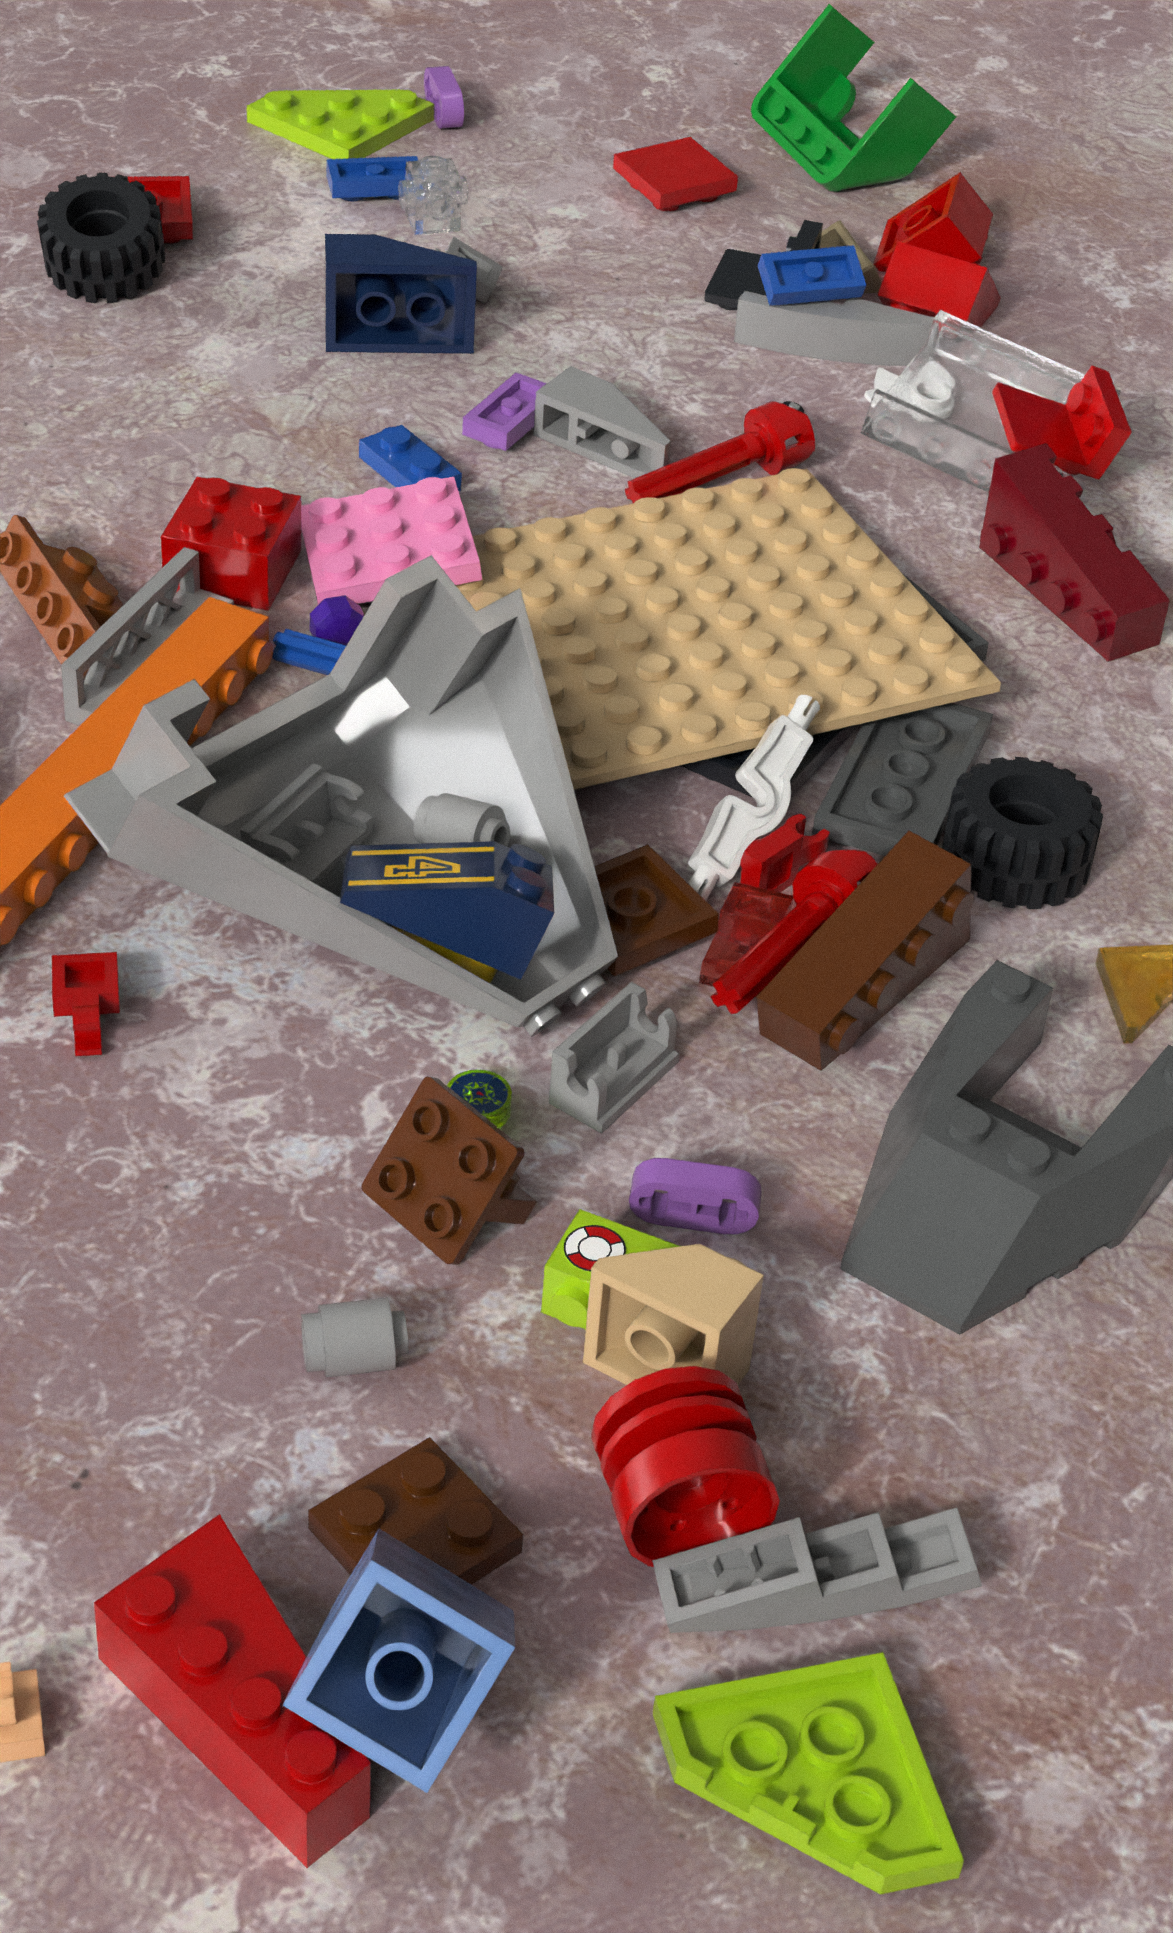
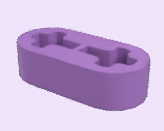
[424,66,464,129]
[629,1158,762,1234]

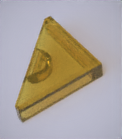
[1095,945,1173,1043]

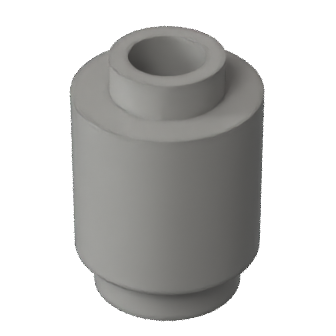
[414,793,510,847]
[301,1297,408,1378]

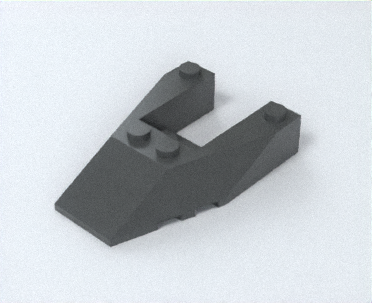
[840,960,1173,1335]

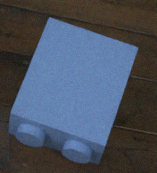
[283,1529,515,1793]

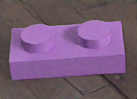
[462,373,547,451]

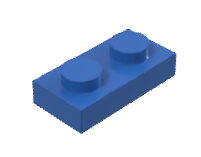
[326,156,424,201]
[758,245,867,306]
[359,424,462,491]

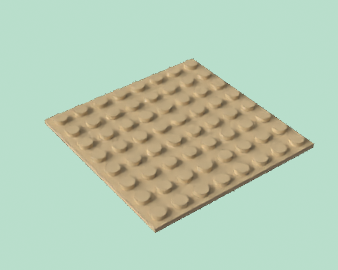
[456,468,1001,790]

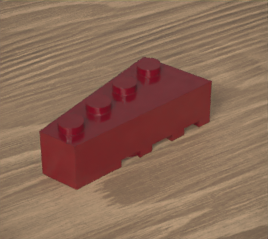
[979,443,1170,662]

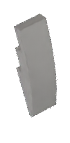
[734,291,942,367]
[653,1507,982,1633]

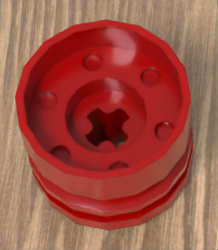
[591,1366,780,1567]

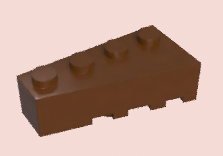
[756,830,974,1071]

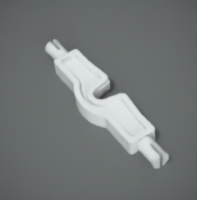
[688,695,820,900]

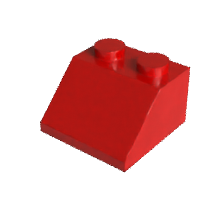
[873,172,993,272]
[877,241,1001,338]

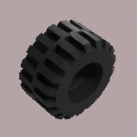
[37,173,166,303]
[942,757,1103,909]

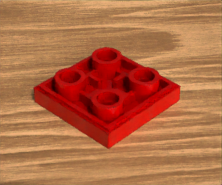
[613,137,738,211]

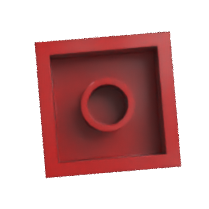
[161,477,302,611]

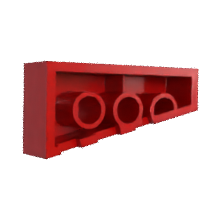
[94,1514,371,1868]

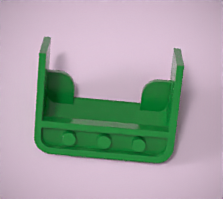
[751,4,957,192]

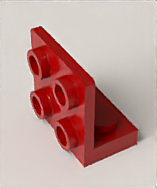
[992,365,1132,480]

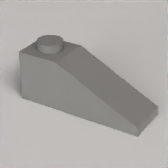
[534,366,671,478]

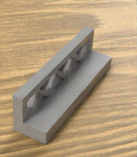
[61,547,234,726]

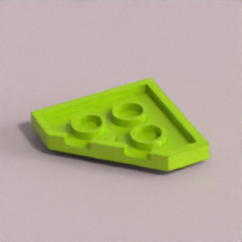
[247,89,434,159]
[653,1652,964,1895]

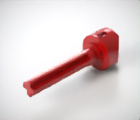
[625,401,815,503]
[711,850,878,1014]

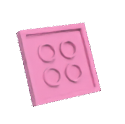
[301,477,483,605]

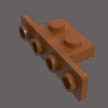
[0,515,124,677]

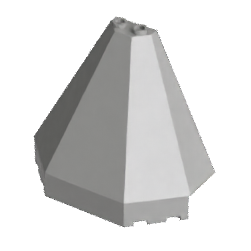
[64,555,618,1037]

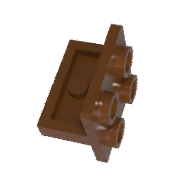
[361,1077,537,1265]

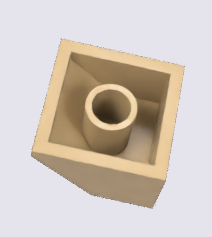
[583,1244,764,1385]

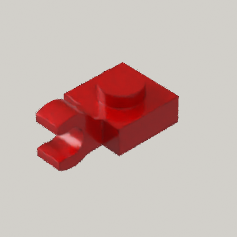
[738,813,830,909]
[52,952,120,1056]

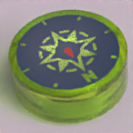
[447,1070,512,1128]

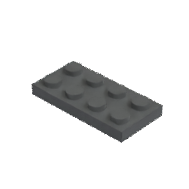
[812,703,993,856]

